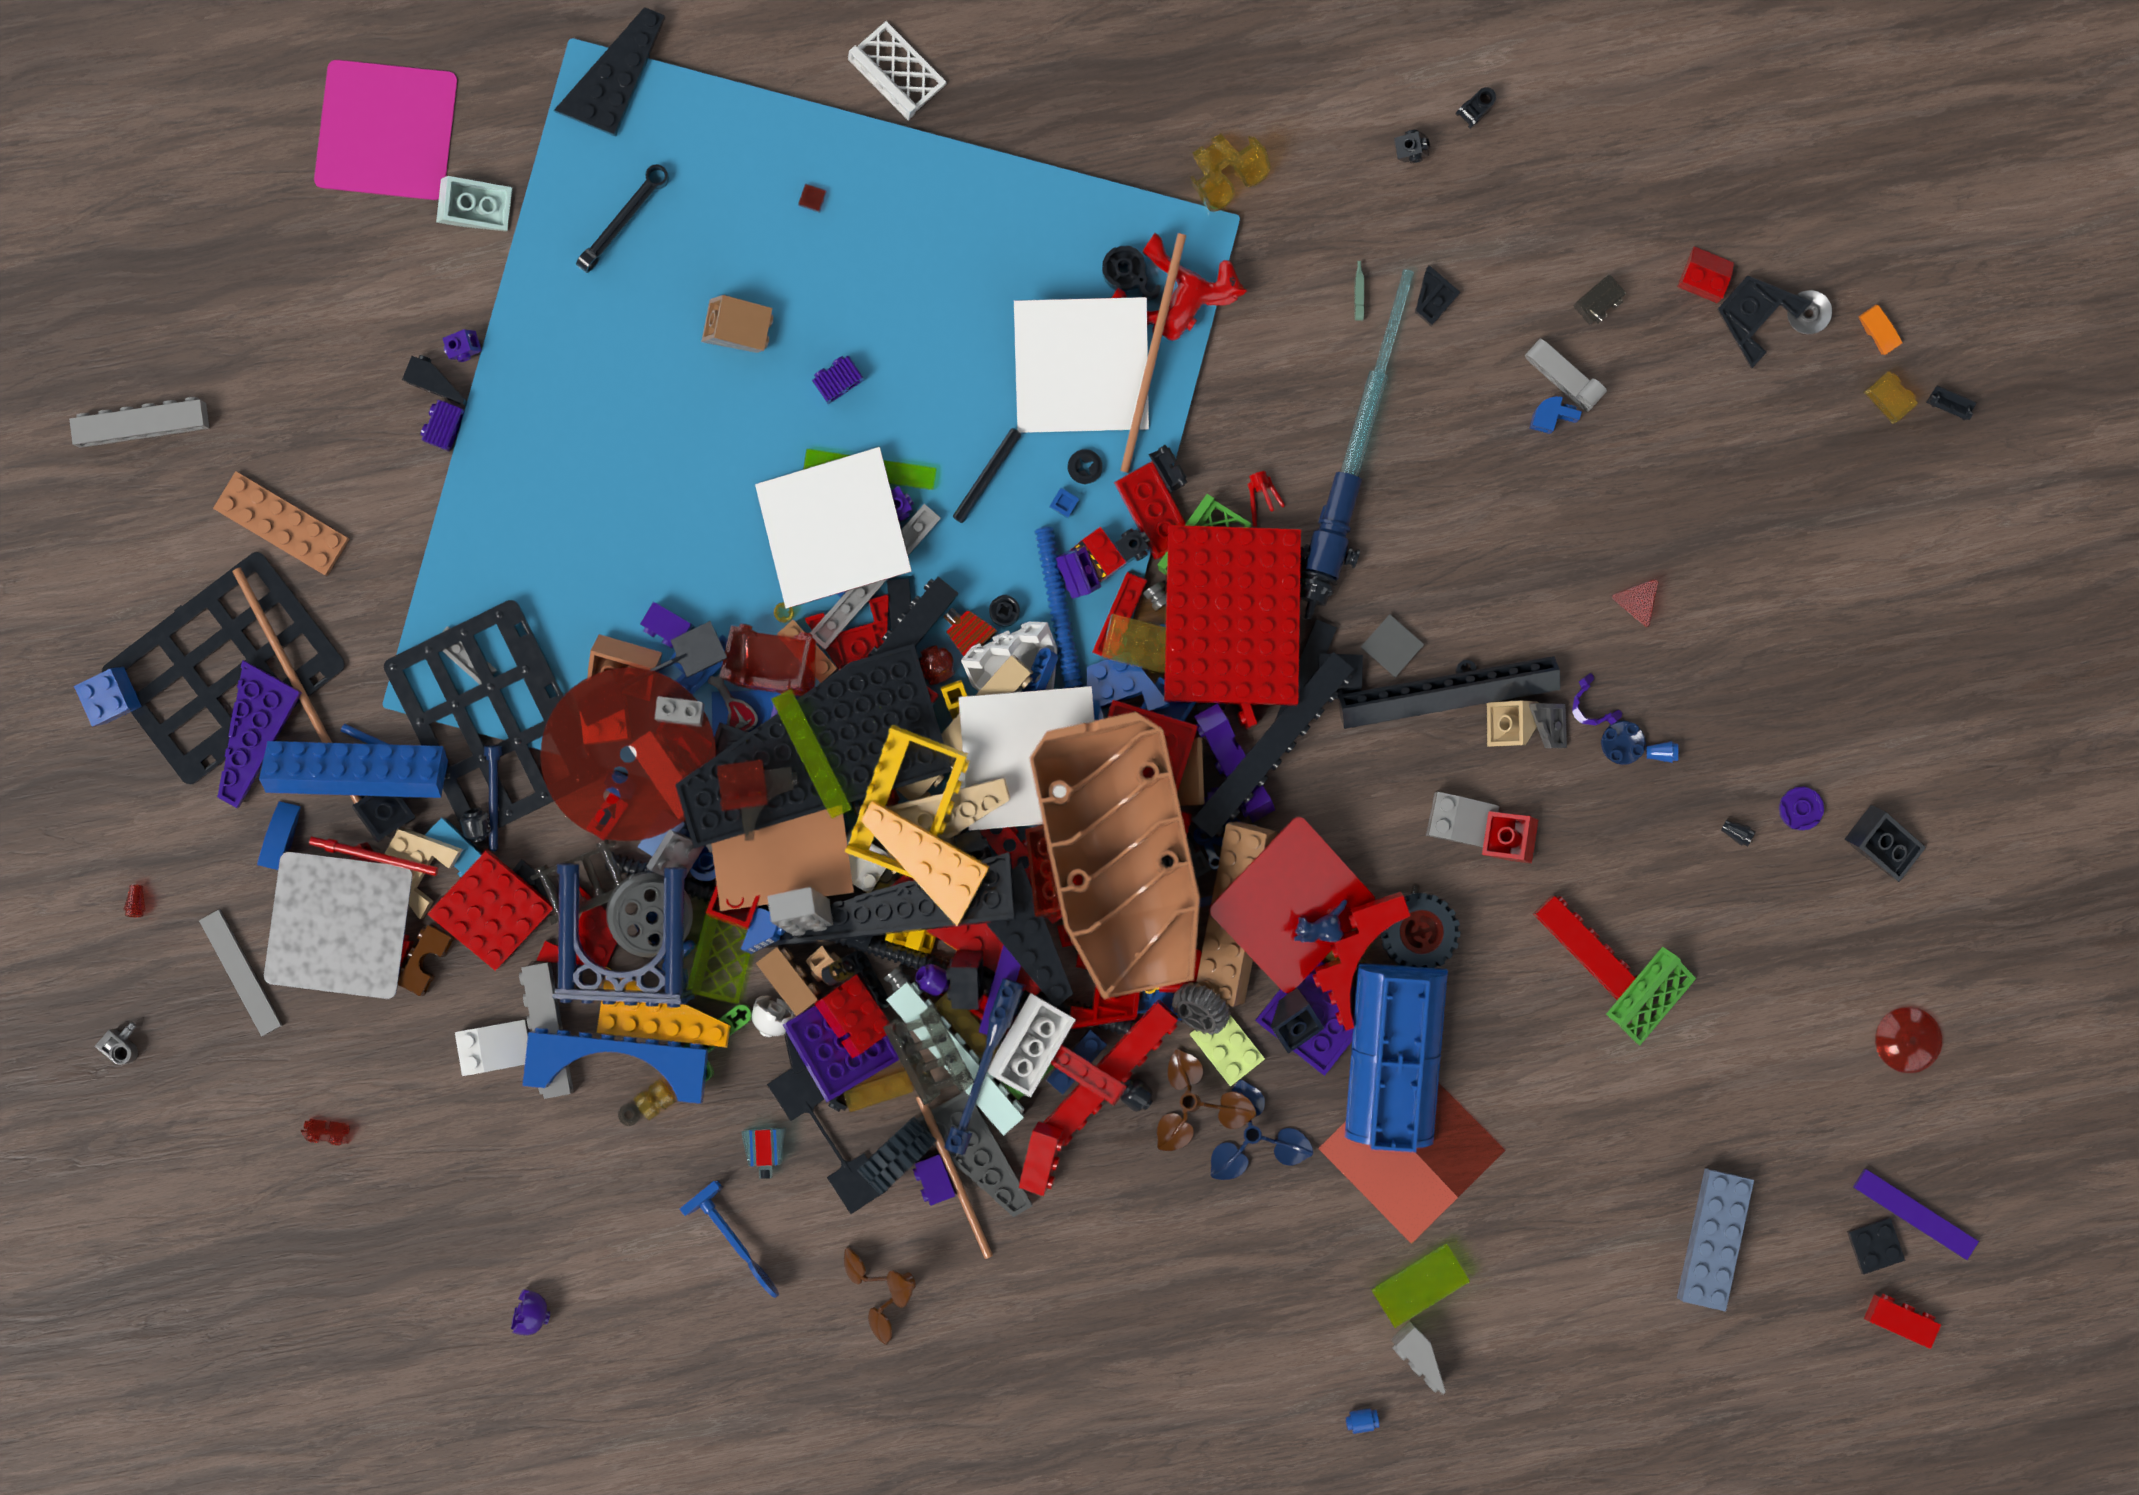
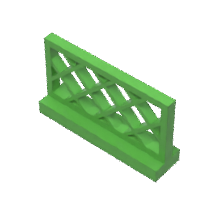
[1158,494,1251,575]
[1606,947,1696,1046]

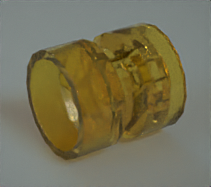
[633,1079,675,1121]

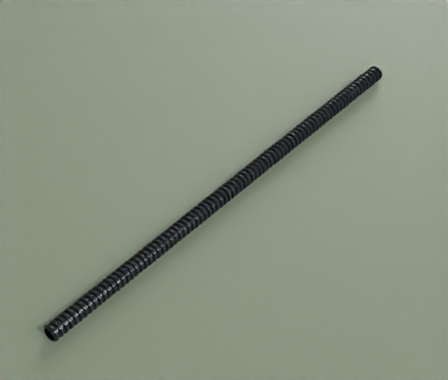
[605,852,1138,1035]

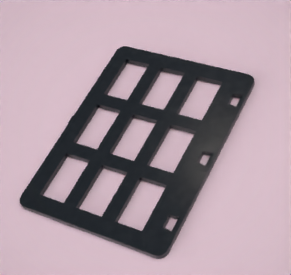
[102,552,345,784]
[384,600,601,840]

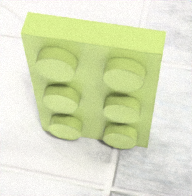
[1189,1015,1265,1087]

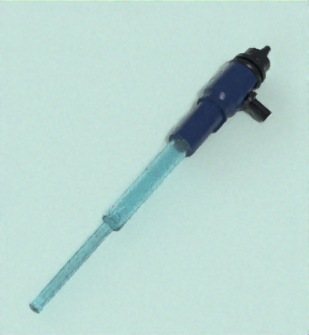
[1300,269,1414,620]

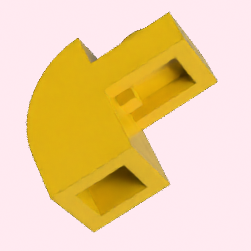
[941,680,967,720]
[885,930,936,954]

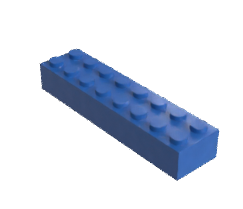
[259,741,448,798]

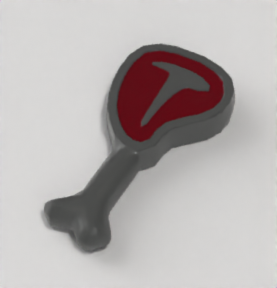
[708,673,758,732]

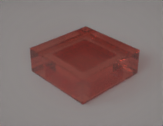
[798,184,827,213]

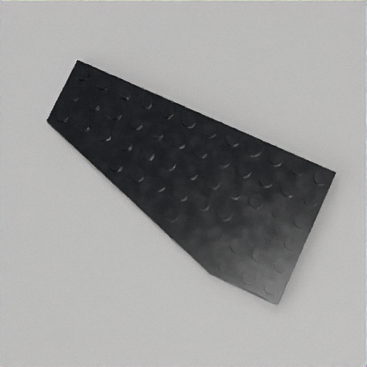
[675,644,952,849]

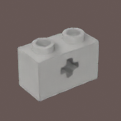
[655,697,705,727]

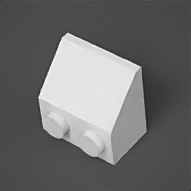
[846,830,889,893]

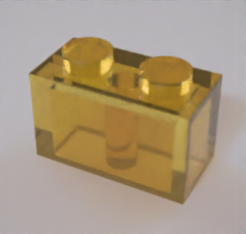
[1864,371,1918,424]

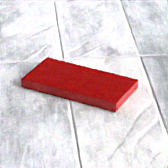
[1114,461,1186,560]

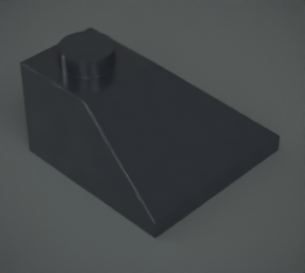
[1271,988,1324,1054]

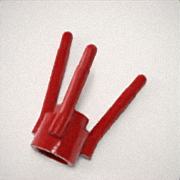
[1247,471,1285,528]

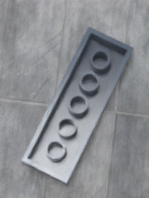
[1677,1168,1754,1311]

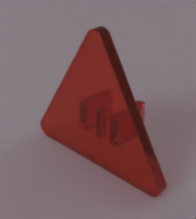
[1612,579,1659,627]

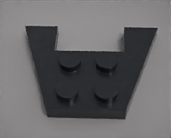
[1717,275,1812,369]

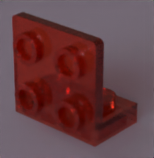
[717,760,768,811]

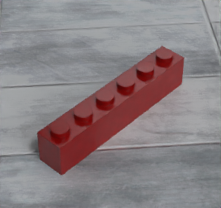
[1533,896,1638,1000]

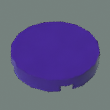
[1779,787,1824,831]

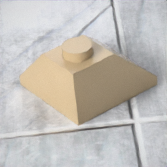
[1487,701,1538,747]

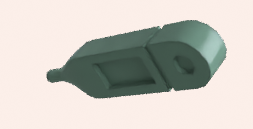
[1354,261,1364,321]

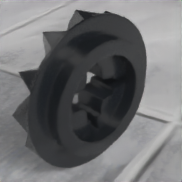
[1067,449,1103,485]

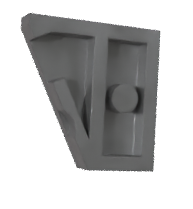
[1529,703,1567,748]

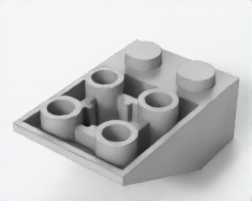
[1391,1321,1445,1394]

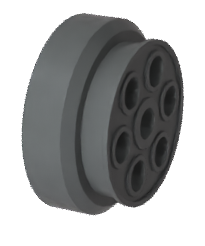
[606,871,693,957]

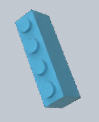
[425,818,482,877]

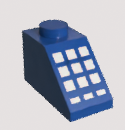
[741,907,785,954]

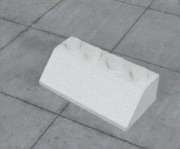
[987,994,1075,1097]

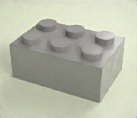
[768,887,833,936]

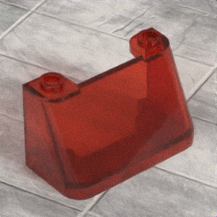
[719,624,816,696]

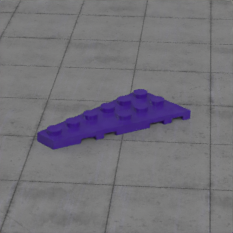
[217,660,302,808]

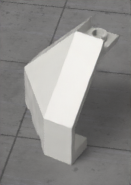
[961,621,1058,693]

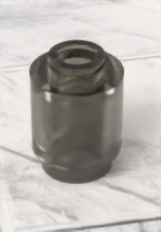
[618,1102,643,1126]

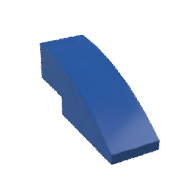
[257,801,301,870]

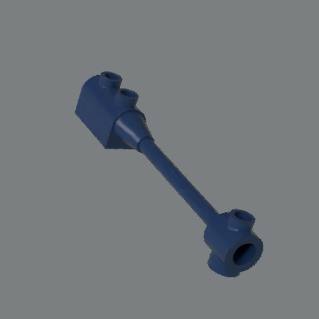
[944,978,1026,1155]

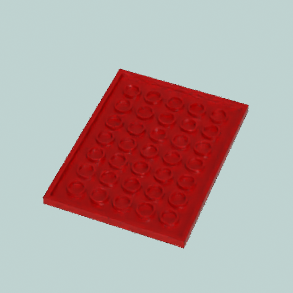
[1164,525,1301,705]

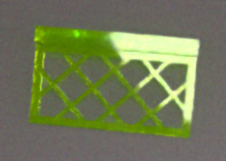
[687,906,750,1004]

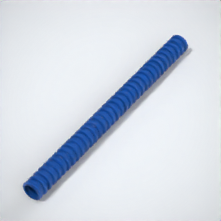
[1034,527,1083,689]

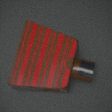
[944,608,997,657]

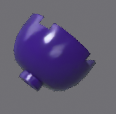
[511,1289,550,1336]

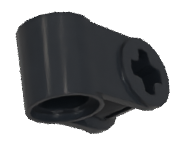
[1455,87,1496,129]

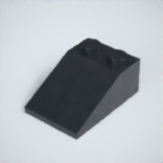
[1844,805,1926,882]

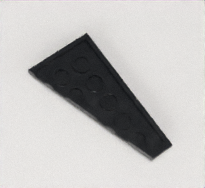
[554,7,666,137]
[986,862,1073,1007]

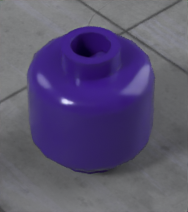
[915,964,950,996]

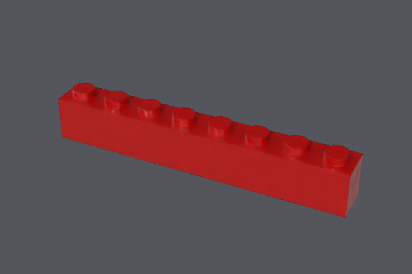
[1043,999,1178,1147]

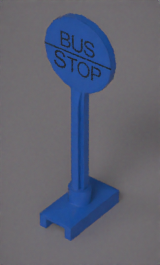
[680,1181,779,1298]

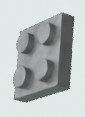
[646,829,705,879]

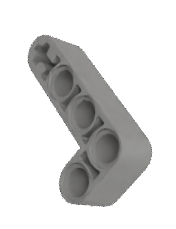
[1525,339,1607,412]

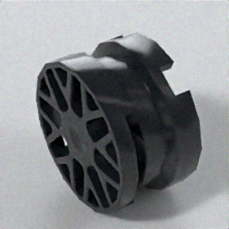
[989,595,1020,627]

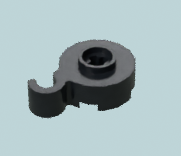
[1102,245,1161,300]

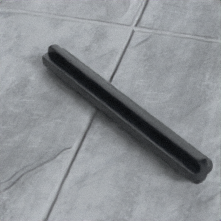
[953,428,1021,523]

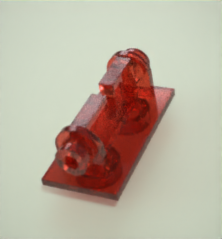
[301,1119,350,1146]

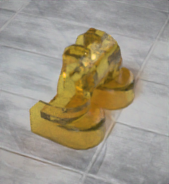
[1190,133,1271,212]

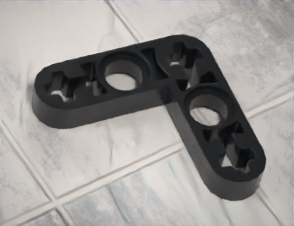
[821,950,889,1010]

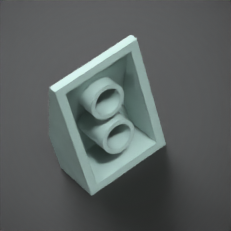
[436,176,512,231]

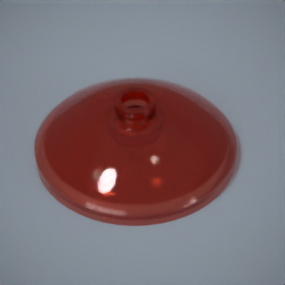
[1875,1007,1942,1073]

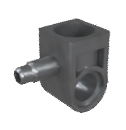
[95,1022,138,1065]

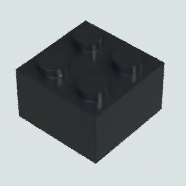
[947,950,984,1009]

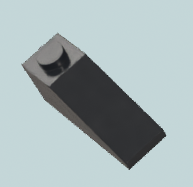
[402,355,467,406]

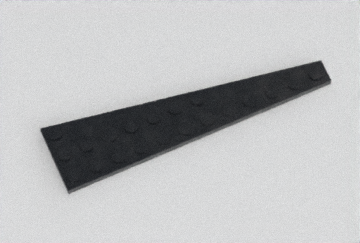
[764,853,1016,948]

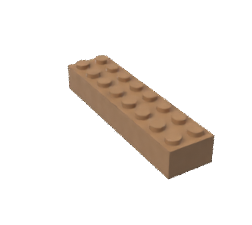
[1196,821,1277,1007]

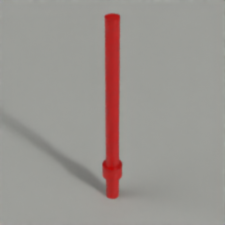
[309,836,438,876]

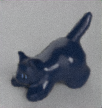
[1294,899,1347,942]

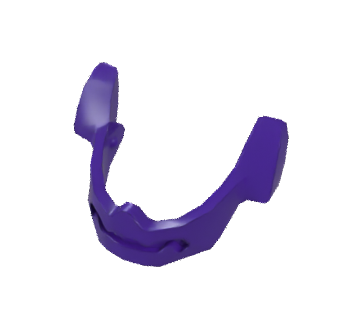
[1572,673,1622,725]

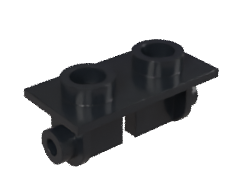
[1926,385,1977,421]
[1149,445,1188,492]

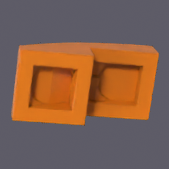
[1858,305,1903,355]

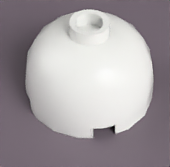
[752,996,797,1037]

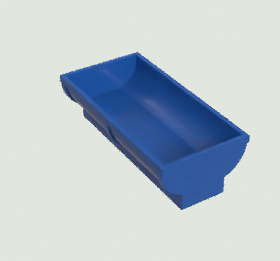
[1344,963,1448,1152]

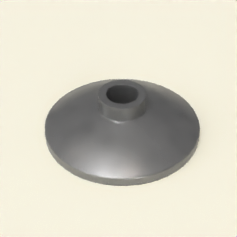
[1787,290,1832,334]

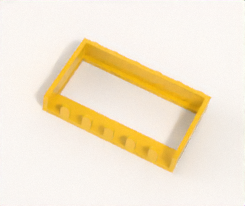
[845,725,970,878]

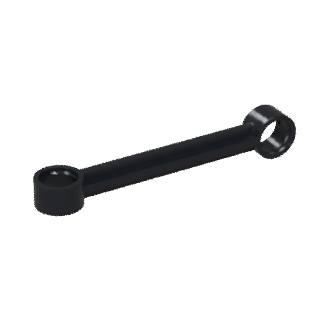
[576,164,669,273]

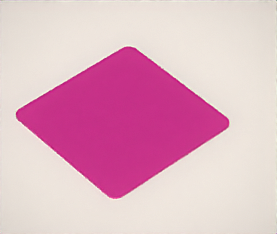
[314,60,457,200]

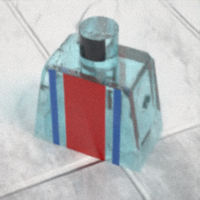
[742,1127,786,1179]

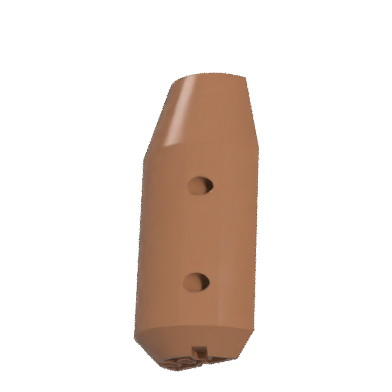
[1029,712,1199,999]

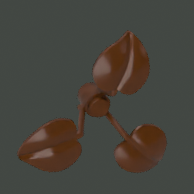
[1157,1049,1256,1151]
[844,1247,916,1345]

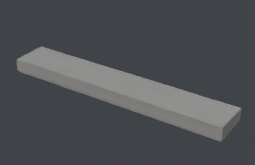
[199,910,283,1037]

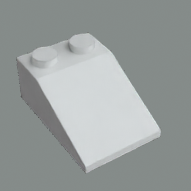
[455,1020,528,1076]

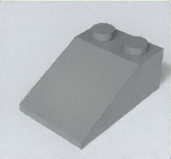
[1426,792,1500,847]

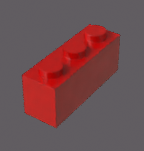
[1018,1121,1065,1196]
[1864,1294,1941,1349]

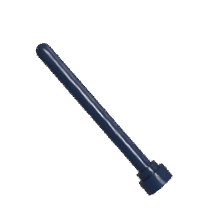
[484,746,502,852]

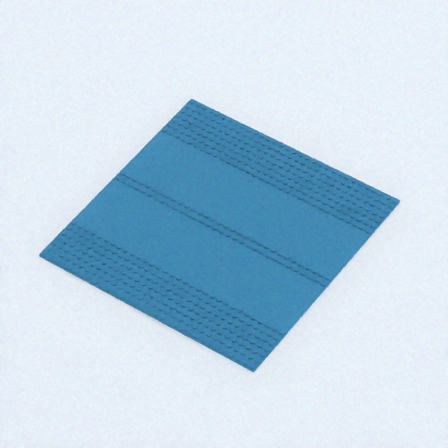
[383,38,1240,884]

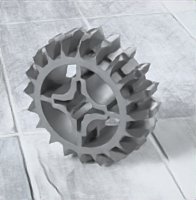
[1171,982,1231,1035]

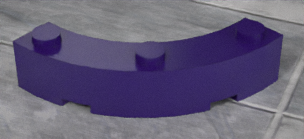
[1194,703,1275,823]

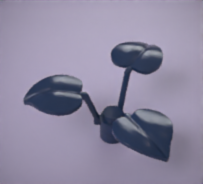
[1211,1080,1313,1180]

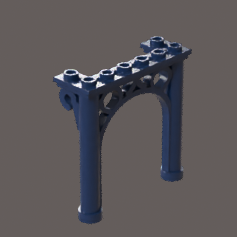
[552,863,695,1007]

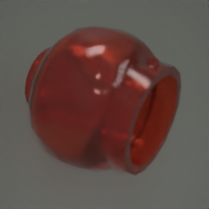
[918,645,955,685]

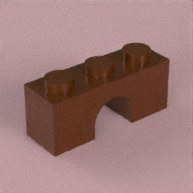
[398,925,455,996]

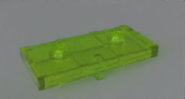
[1371,1243,1470,1328]

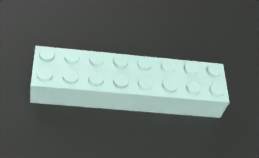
[887,981,1024,1135]

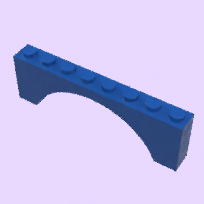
[522,1028,709,1104]

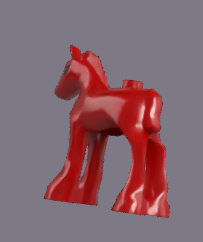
[1112,233,1247,341]

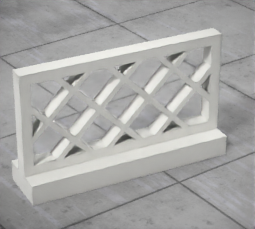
[848,21,947,121]

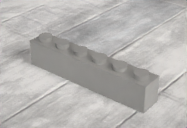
[69,397,210,448]
[519,962,574,1099]

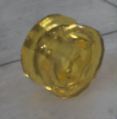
[773,602,794,623]

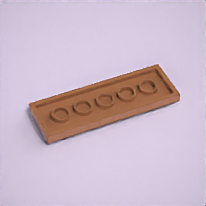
[213,471,350,576]

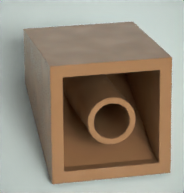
[701,295,773,353]

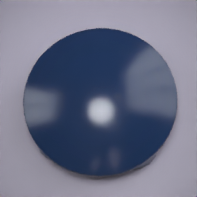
[1601,721,1646,765]

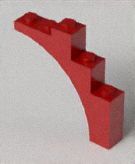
[1312,892,1410,1031]

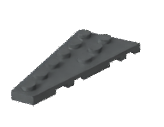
[917,1091,1033,1217]

